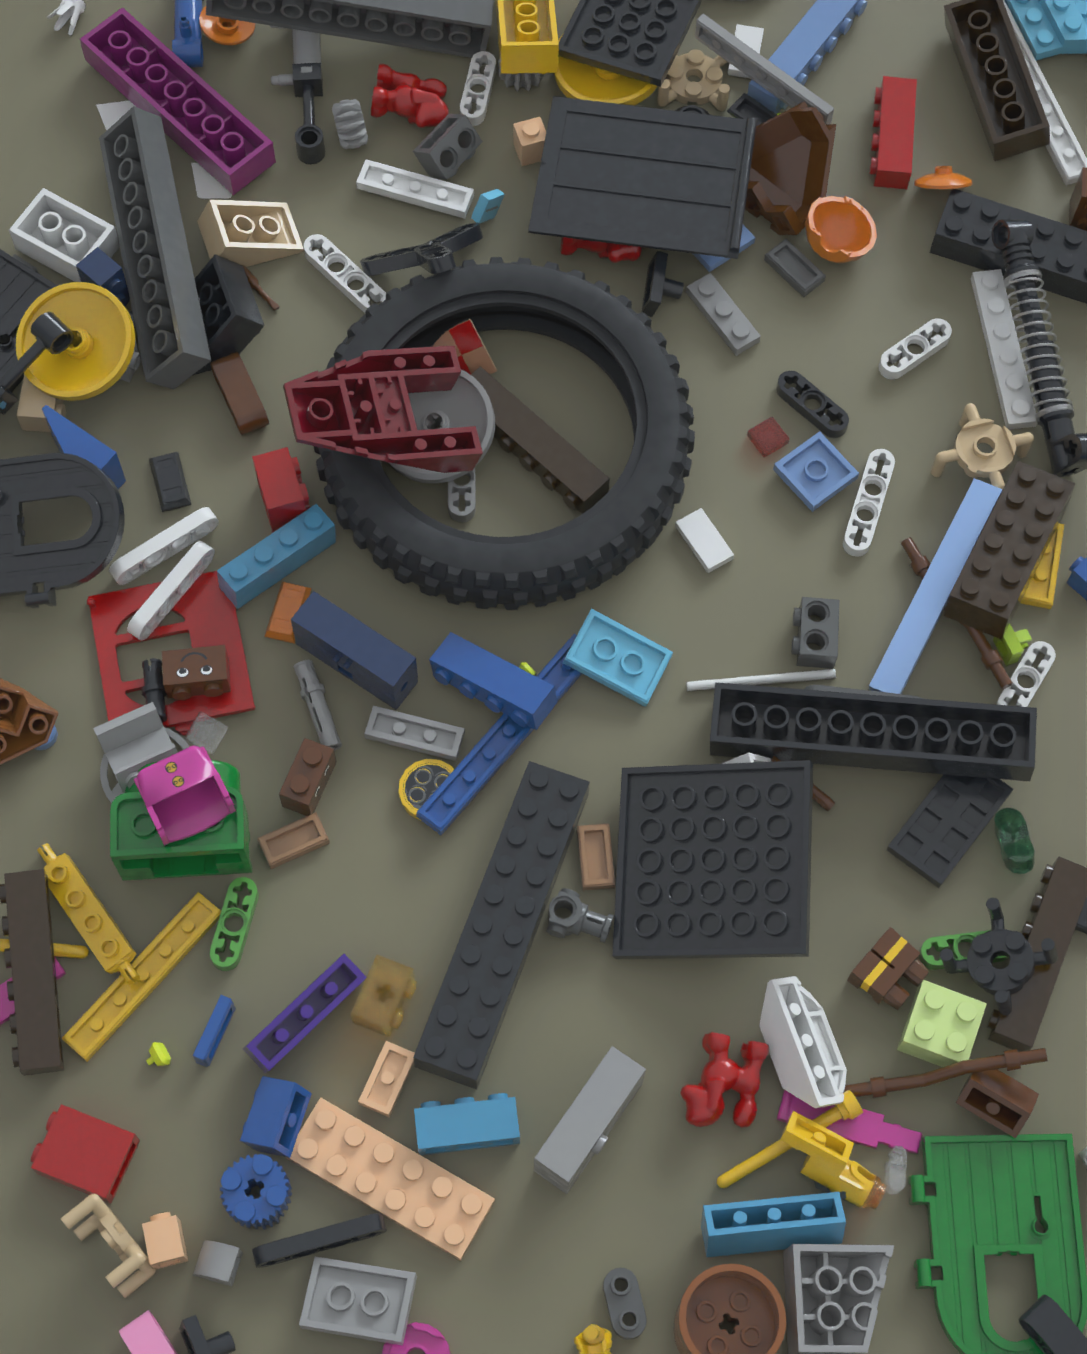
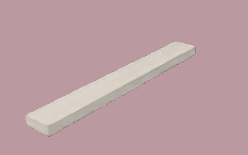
[1003,0,1087,185]

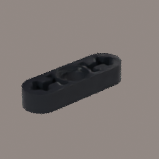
[776,371,849,438]

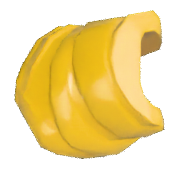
[574,1324,612,1354]

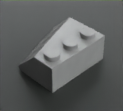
[783,1244,894,1354]

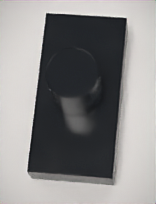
[642,251,684,317]
[179,1315,236,1354]

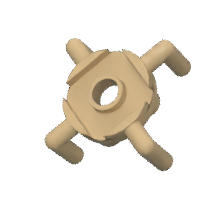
[657,49,730,111]
[931,403,1034,491]
[60,1194,156,1298]

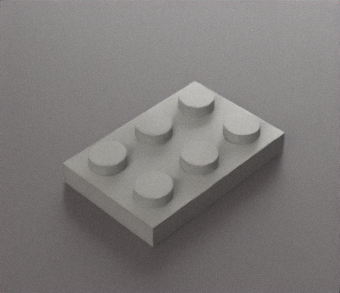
[299,1256,417,1346]

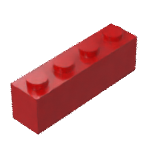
[869,76,917,190]

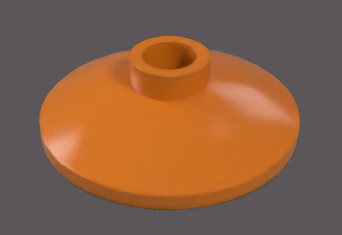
[199,6,255,45]
[914,166,972,189]

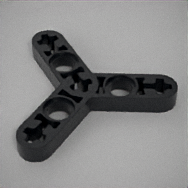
[360,222,483,276]

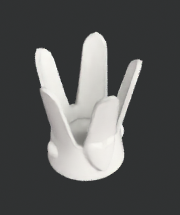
[47,0,86,36]

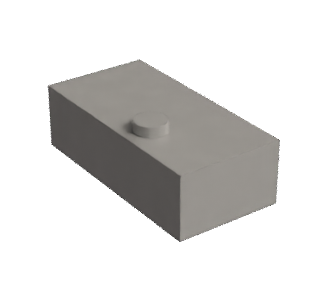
[534,1046,646,1194]

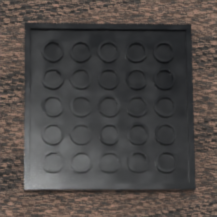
[612,760,813,959]

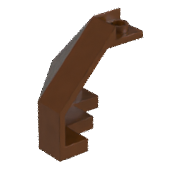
[745,101,836,235]

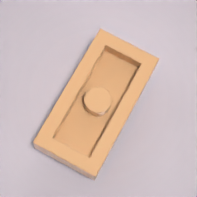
[358,1041,415,1117]

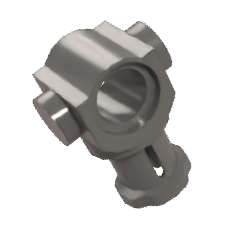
[546,888,614,943]

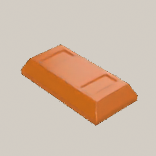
[265,581,312,644]

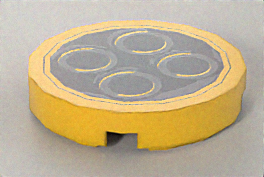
[398,759,454,821]

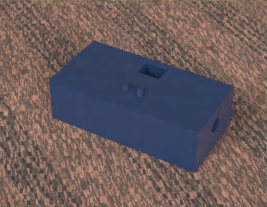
[291,591,418,710]

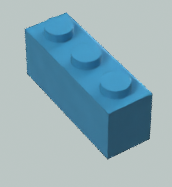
[414,1093,520,1155]

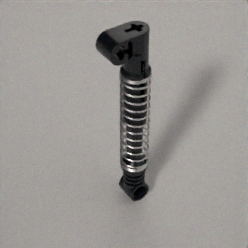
[992,220,1087,477]

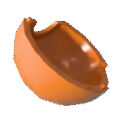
[805,196,877,263]

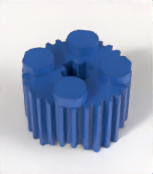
[220,1154,292,1230]

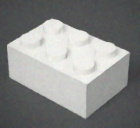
[9,188,120,282]

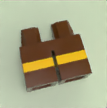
[847,927,930,1010]

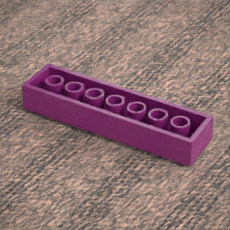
[80,7,276,196]

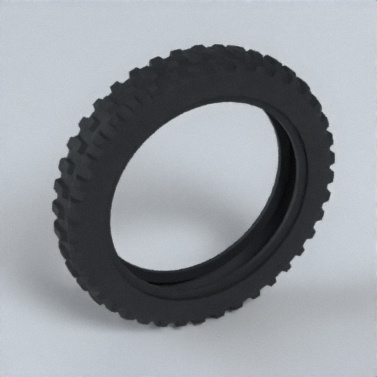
[314,257,695,610]

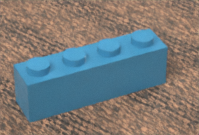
[217,504,336,609]
[701,1192,846,1257]

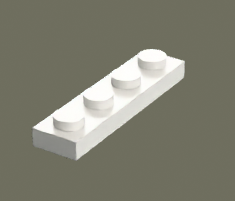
[356,159,474,219]

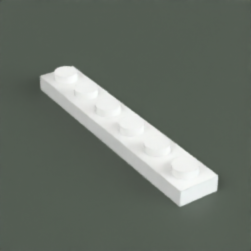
[970,269,1037,430]

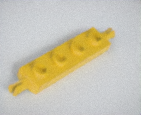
[37,843,140,985]

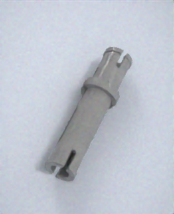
[293,659,342,751]

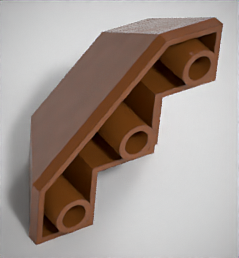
[0,678,59,765]

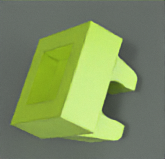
[993,624,1032,667]

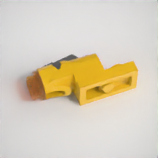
[780,1111,887,1210]

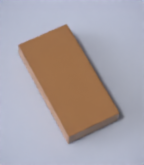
[257,812,330,869]
[577,824,615,891]

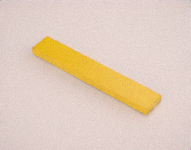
[61,892,221,1062]

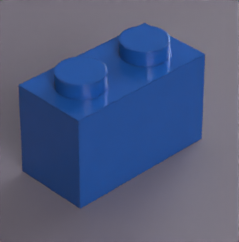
[240,1076,312,1158]

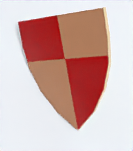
[433,319,497,375]

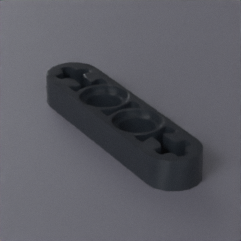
[252,1213,387,1268]

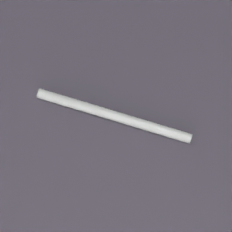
[686,669,836,691]

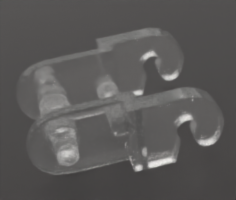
[885,1146,907,1195]

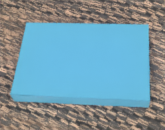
[563,608,673,707]

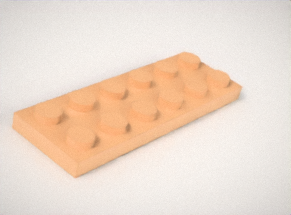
[286,1097,495,1261]

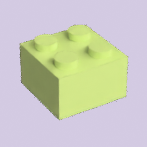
[897,980,987,1067]

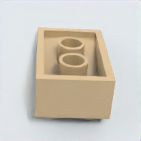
[197,200,303,267]

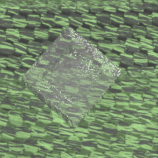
[184,712,229,755]

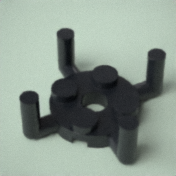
[940,898,1058,1016]

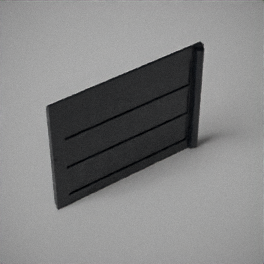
[528,96,757,259]

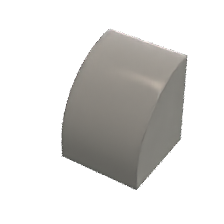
[193,1240,243,1287]

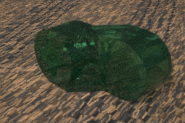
[994,808,1035,874]

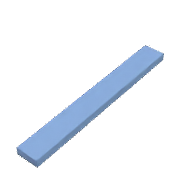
[869,478,1002,694]

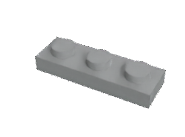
[686,273,761,356]
[364,705,465,761]

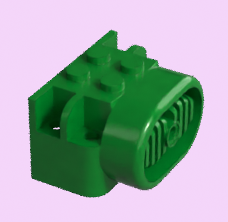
[110,760,252,881]

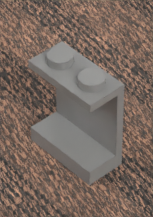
[93,702,178,793]

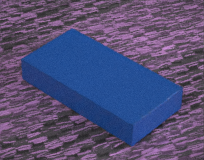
[193,995,236,1067]

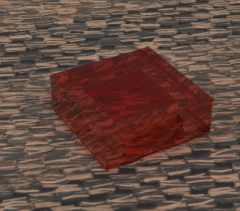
[747,417,789,457]

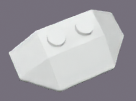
[759,976,847,1108]

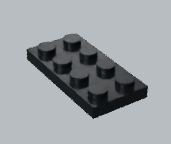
[886,774,1013,888]

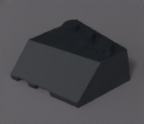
[192,254,265,376]

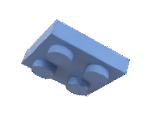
[773,431,859,512]

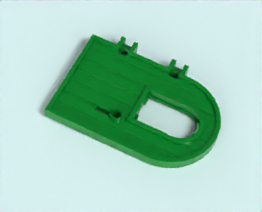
[907,1133,1087,1354]

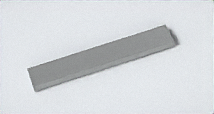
[695,13,834,124]

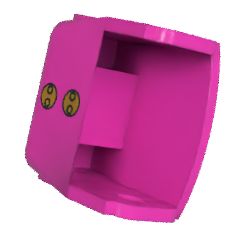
[133,746,236,846]

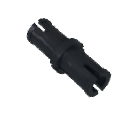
[142,658,167,723]

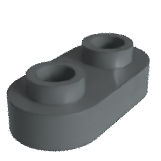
[603,1268,646,1340]

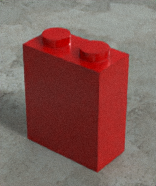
[31,1104,140,1204]

